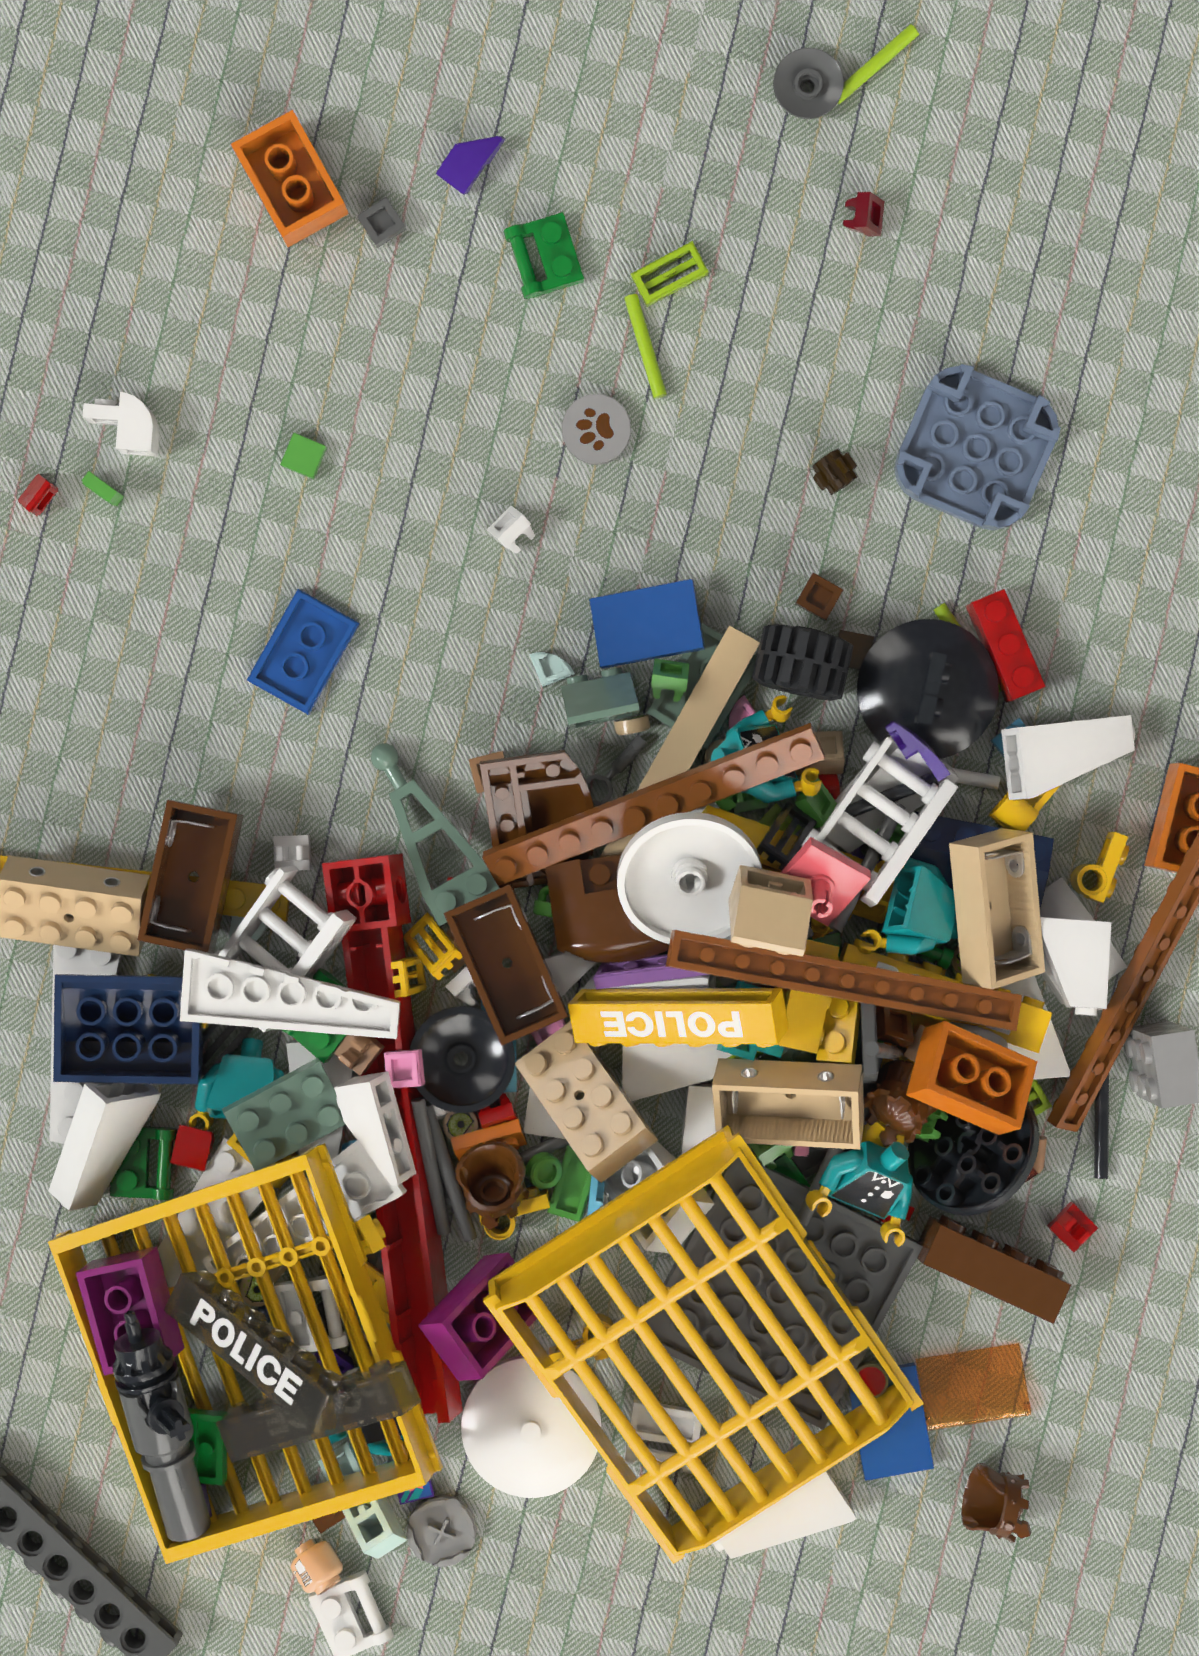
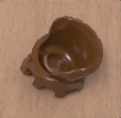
[863,1060,938,1147]
[455,1140,529,1230]
[961,1463,1032,1543]

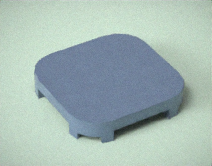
[894,364,1061,531]

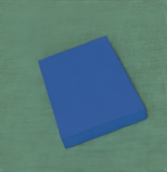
[589,579,705,669]
[247,589,360,715]
[848,1362,934,1481]

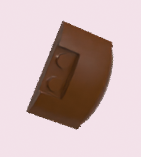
[479,750,594,888]
[546,854,669,963]

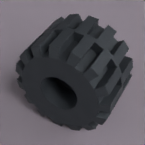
[752,624,854,701]

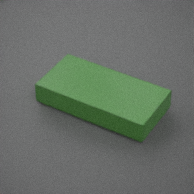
[547,1144,591,1222]

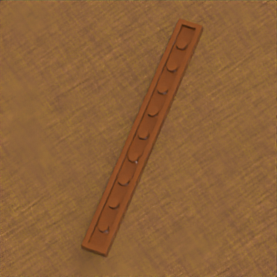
[482,723,825,886]
[1047,832,1199,1132]
[665,930,1022,1031]

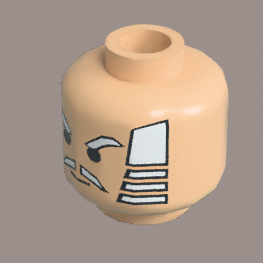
[290,1539,343,1596]

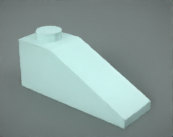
[318,1442,408,1559]

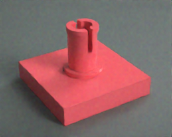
[780,837,871,927]

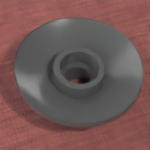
[773,48,844,119]

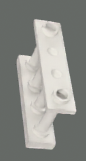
[801,737,958,907]
[214,865,357,1032]

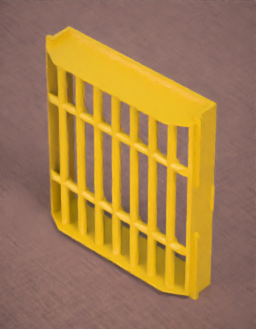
[483,1125,924,1564]
[48,1143,443,1564]

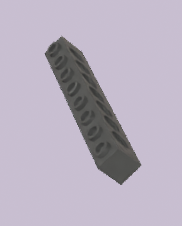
[0,1461,183,1656]

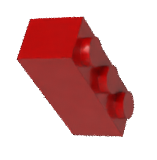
[965,589,1046,702]

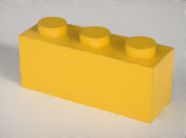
[775,939,840,1054]

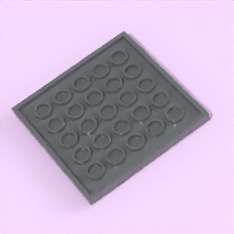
[636,1157,923,1430]

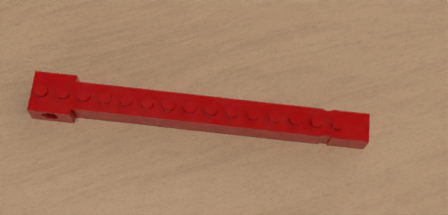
[322,853,463,1423]

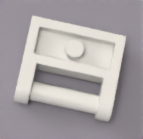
[274,1275,349,1354]
[624,1399,702,1474]
[308,1570,394,1656]

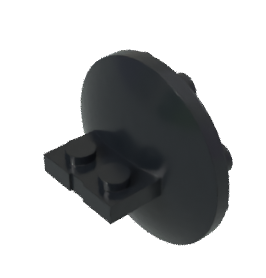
[857,619,999,759]
[908,1101,1039,1216]

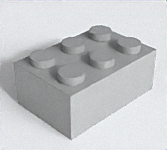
[1124,1021,1199,1109]

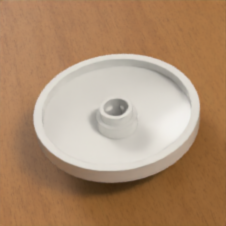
[617,812,762,944]
[461,1355,601,1498]

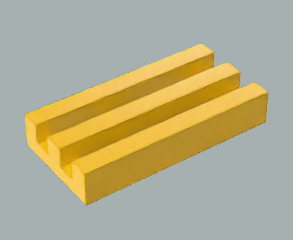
[403,912,462,980]
[391,956,427,998]

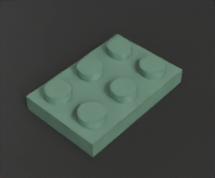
[647,623,757,750]
[222,1058,346,1171]

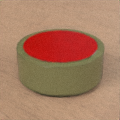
[856,1361,888,1398]

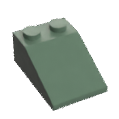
[561,667,640,729]

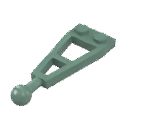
[371,743,500,927]

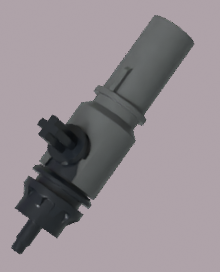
[113,1310,211,1542]

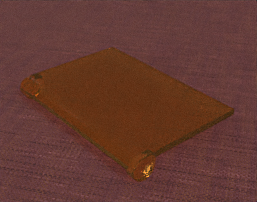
[915,1343,1031,1431]

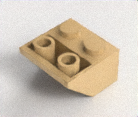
[728,865,813,957]

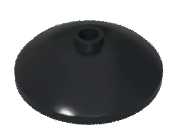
[410,1006,515,1113]

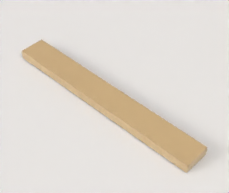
[600,625,760,857]

